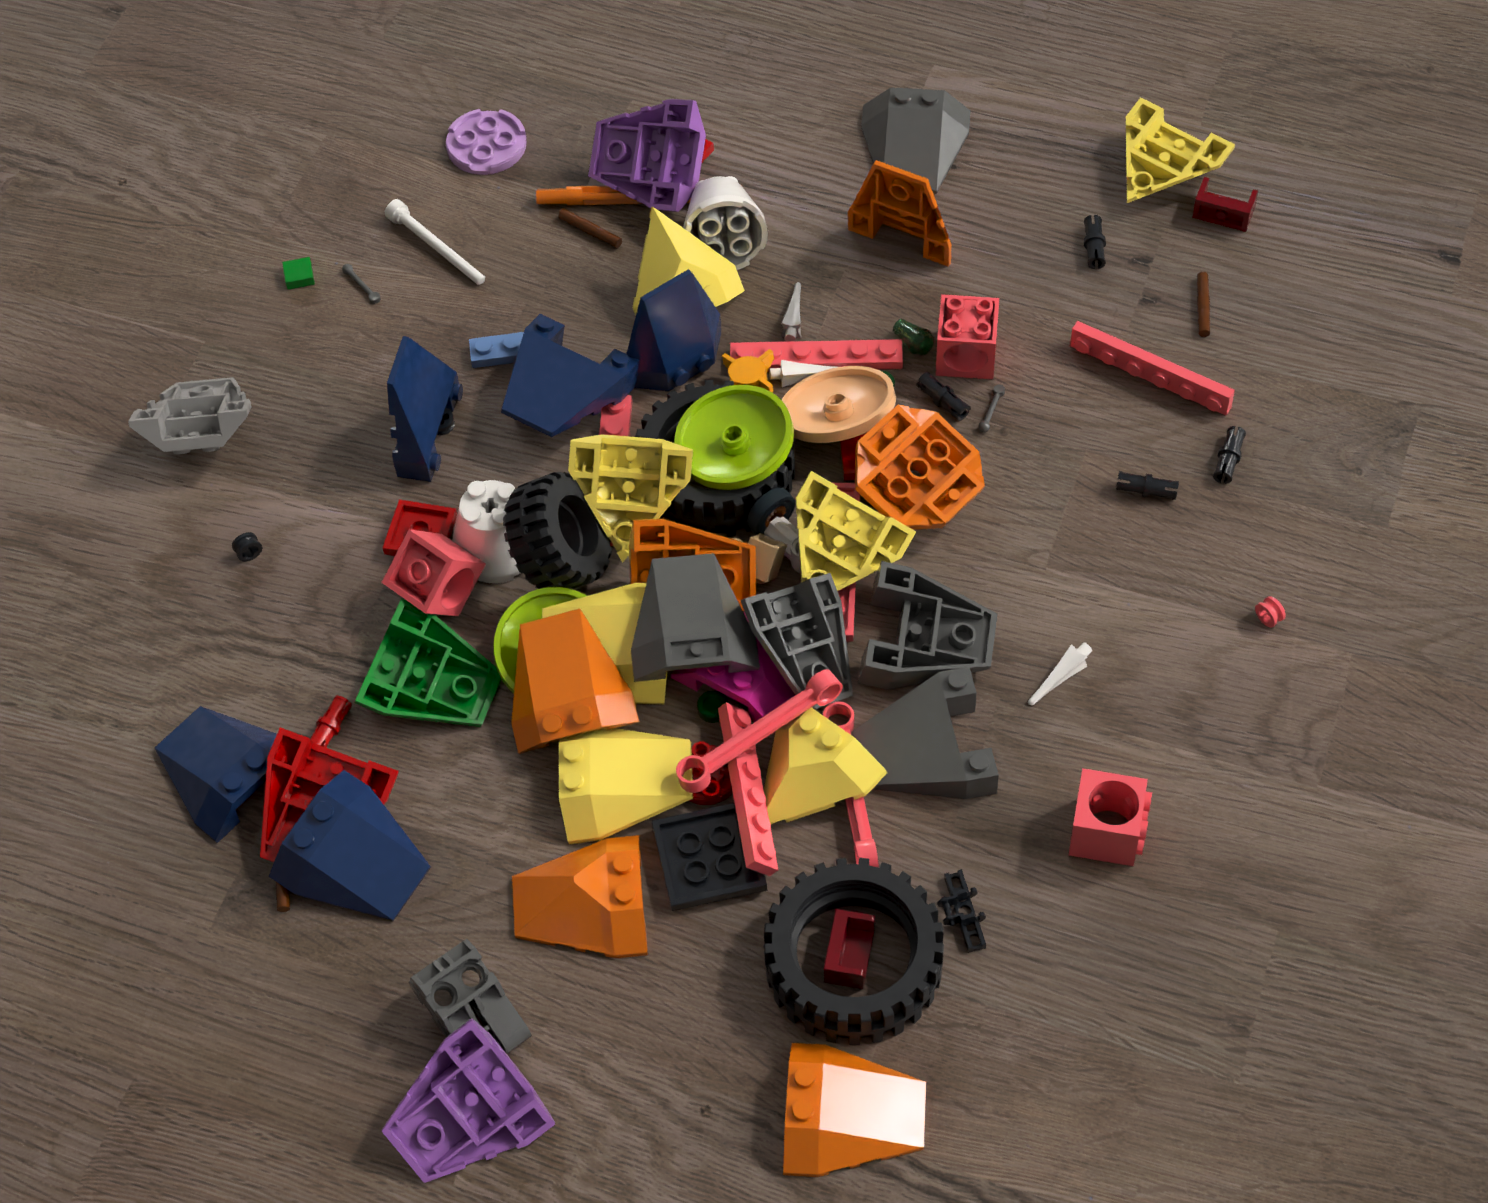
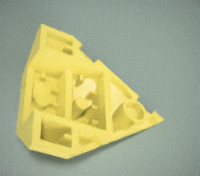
[1126,97,1235,203]
[632,207,745,316]
[568,434,693,563]
[795,471,916,591]
[764,707,887,824]

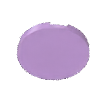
[445,109,527,175]

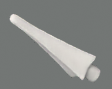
[769,360,838,387]
[1028,643,1092,706]

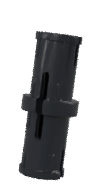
[1084,215,1106,269]
[916,372,971,421]
[1213,426,1246,484]
[1116,471,1179,500]

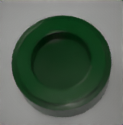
[697,691,728,723]

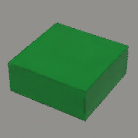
[282,257,315,290]

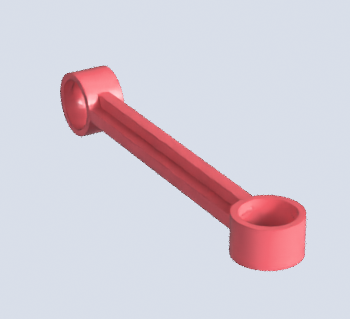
[676,669,843,793]
[823,701,879,868]

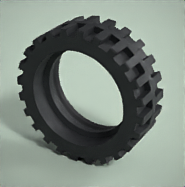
[635,380,795,537]
[763,857,944,1045]

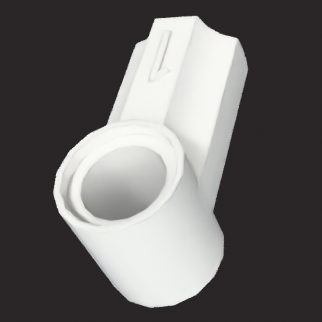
[764,517,801,573]

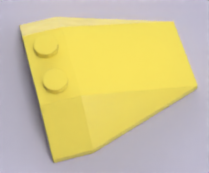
[542,583,667,705]
[559,728,693,845]

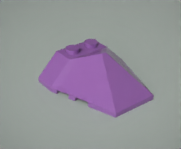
[588,99,706,212]
[382,1018,555,1183]

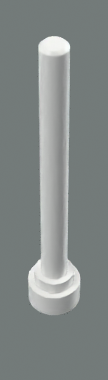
[385,199,485,285]

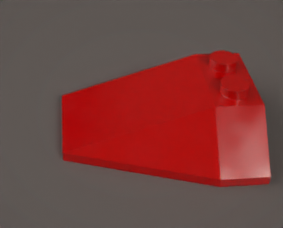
[260,727,399,863]

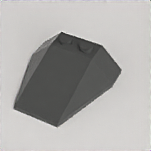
[861,87,971,194]
[740,573,853,709]

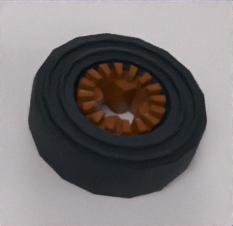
[746,488,796,535]

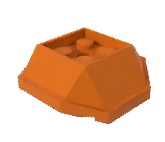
[855,404,985,530]

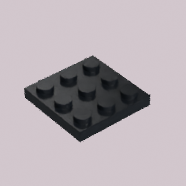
[652,803,768,911]

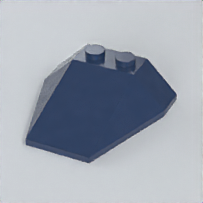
[626,269,721,391]
[154,706,277,843]
[269,770,431,921]

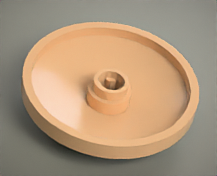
[782,366,896,443]

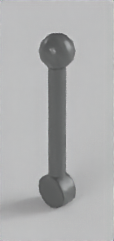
[342,264,381,304]
[978,384,1005,432]

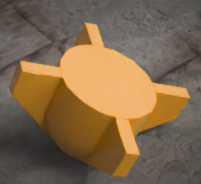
[722,349,774,393]

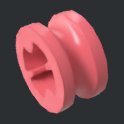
[1255,596,1286,628]

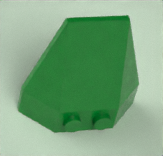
[354,598,501,727]

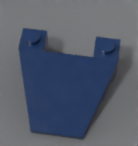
[501,314,640,437]
[387,336,463,482]

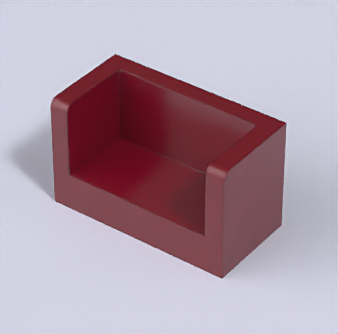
[1192,177,1258,232]
[824,909,875,989]

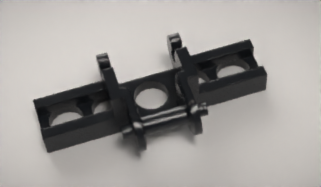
[937,869,986,953]

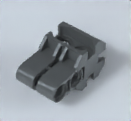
[409,939,532,1054]

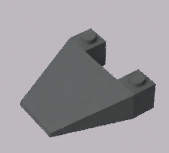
[858,561,997,690]
[852,667,999,799]

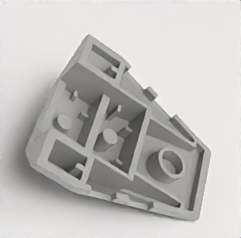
[128,377,252,454]

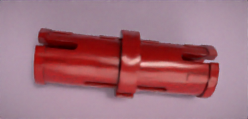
[310,695,352,748]

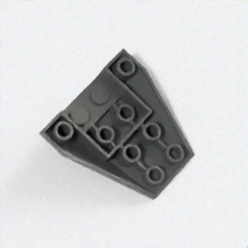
[631,553,760,682]

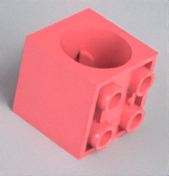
[936,294,999,379]
[381,529,486,616]
[1069,768,1152,866]

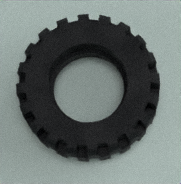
[503,472,612,589]

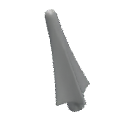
[781,282,801,342]

